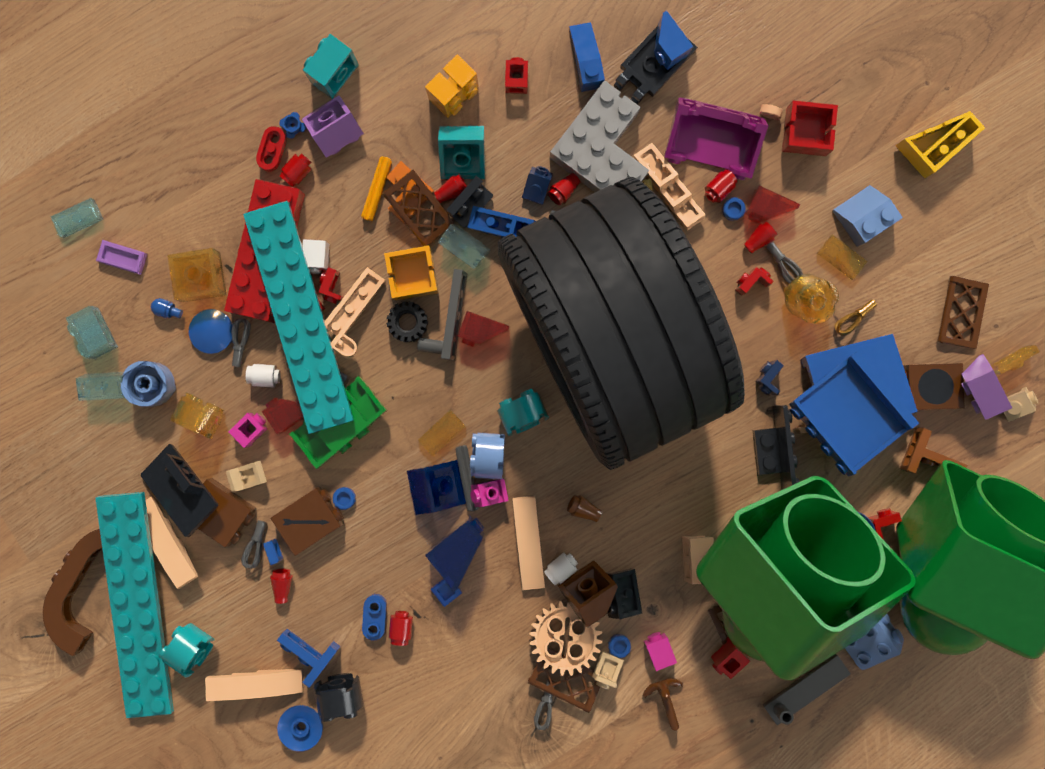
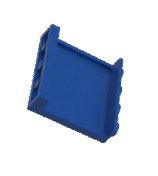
[801,334,918,414]
[789,351,919,477]

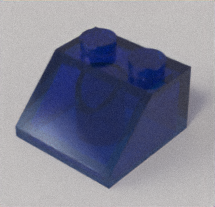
[407,460,466,515]

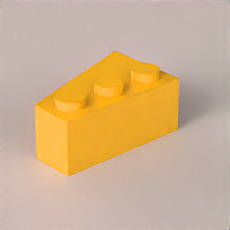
[895,111,985,178]

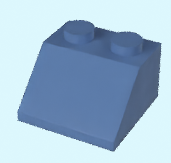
[832,185,903,247]

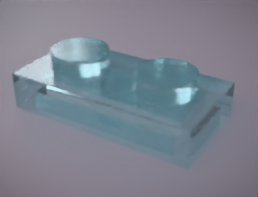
[51,198,104,238]

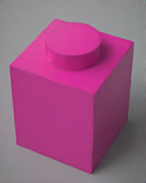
[644,632,677,671]

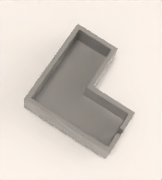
[550,80,650,192]

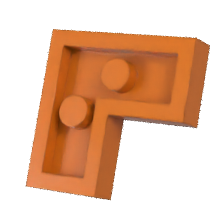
[386,161,434,224]

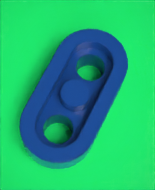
[362,594,387,640]

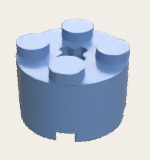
[121,361,176,407]
[470,433,505,479]

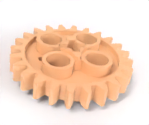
[529,601,602,676]

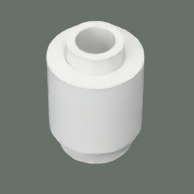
[246,364,281,387]
[544,552,578,585]

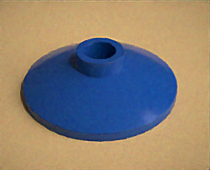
[277,705,323,751]

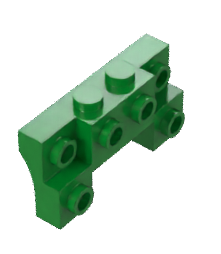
[289,376,388,469]

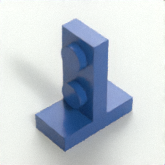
[277,629,340,688]

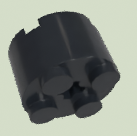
[314,673,364,722]

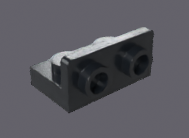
[446,176,493,228]
[606,568,643,620]

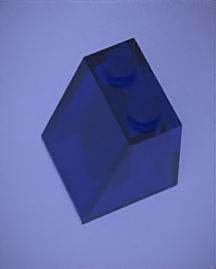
[425,516,485,591]

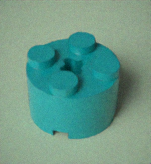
[497,389,549,436]
[159,623,215,678]

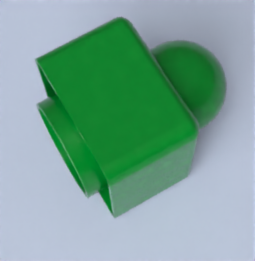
[896,460,1045,659]
[696,476,916,680]

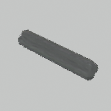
[455,445,479,511]

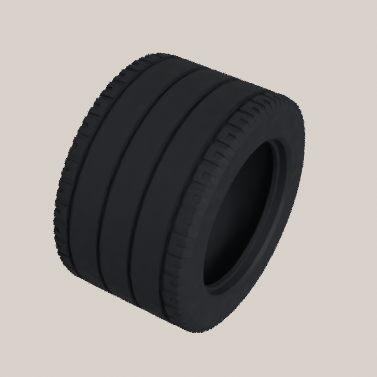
[498,177,745,470]

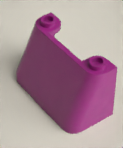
[664,98,768,180]

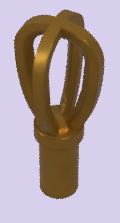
[834,299,877,336]

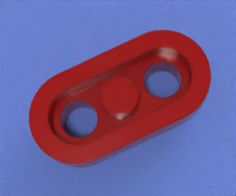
[256,126,287,172]

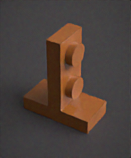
[899,428,968,473]

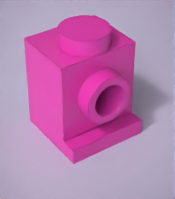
[228,413,268,448]
[470,479,509,507]

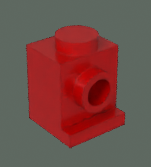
[505,57,528,94]
[711,637,751,679]

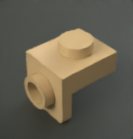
[1004,387,1038,422]
[226,461,267,492]
[592,651,624,690]

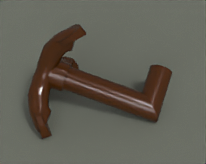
[642,678,683,731]

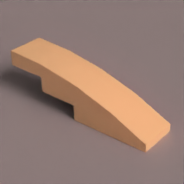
[634,143,705,231]
[513,496,545,590]
[146,497,198,589]
[205,669,303,701]

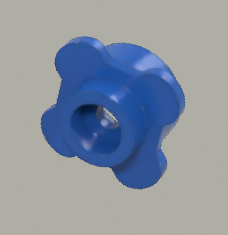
[280,112,306,139]

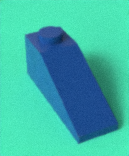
[569,22,605,92]
[467,206,536,238]

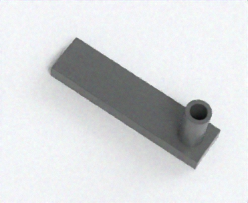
[417,269,467,361]
[762,654,851,725]

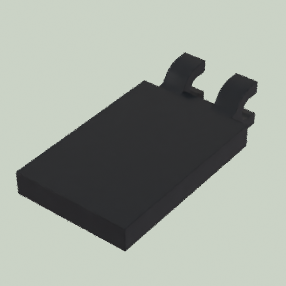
[614,26,698,105]

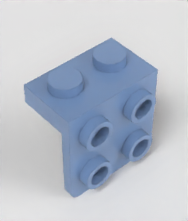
[845,614,904,670]

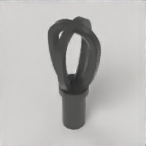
[766,242,803,284]
[232,318,251,367]
[241,520,267,569]
[534,680,555,730]

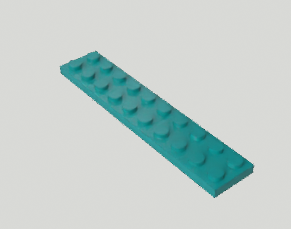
[243,201,354,434]
[95,492,174,718]

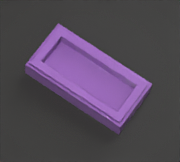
[96,240,147,275]

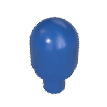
[151,298,183,318]

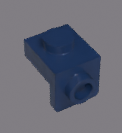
[522,166,553,204]
[755,360,784,396]

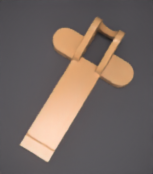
[324,267,385,358]

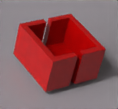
[782,100,838,156]

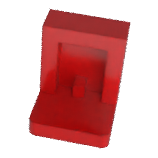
[319,267,344,304]
[735,267,774,296]
[868,508,902,540]

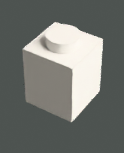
[303,240,330,274]

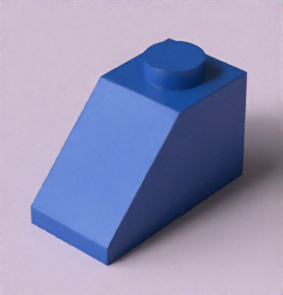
[654,10,693,70]

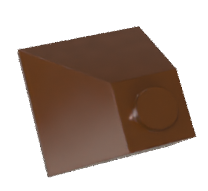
[557,560,618,628]

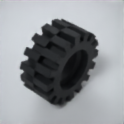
[386,301,428,343]

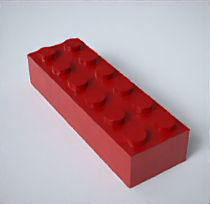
[224,179,305,323]

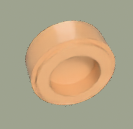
[759,104,783,120]

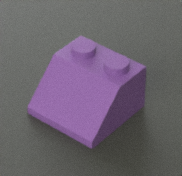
[302,96,364,158]
[961,354,1012,420]

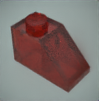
[744,185,800,224]
[458,311,510,347]
[262,398,304,434]

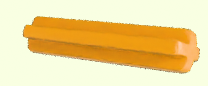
[361,156,392,221]

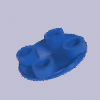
[189,309,232,354]

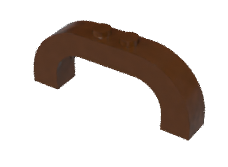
[43,529,102,656]

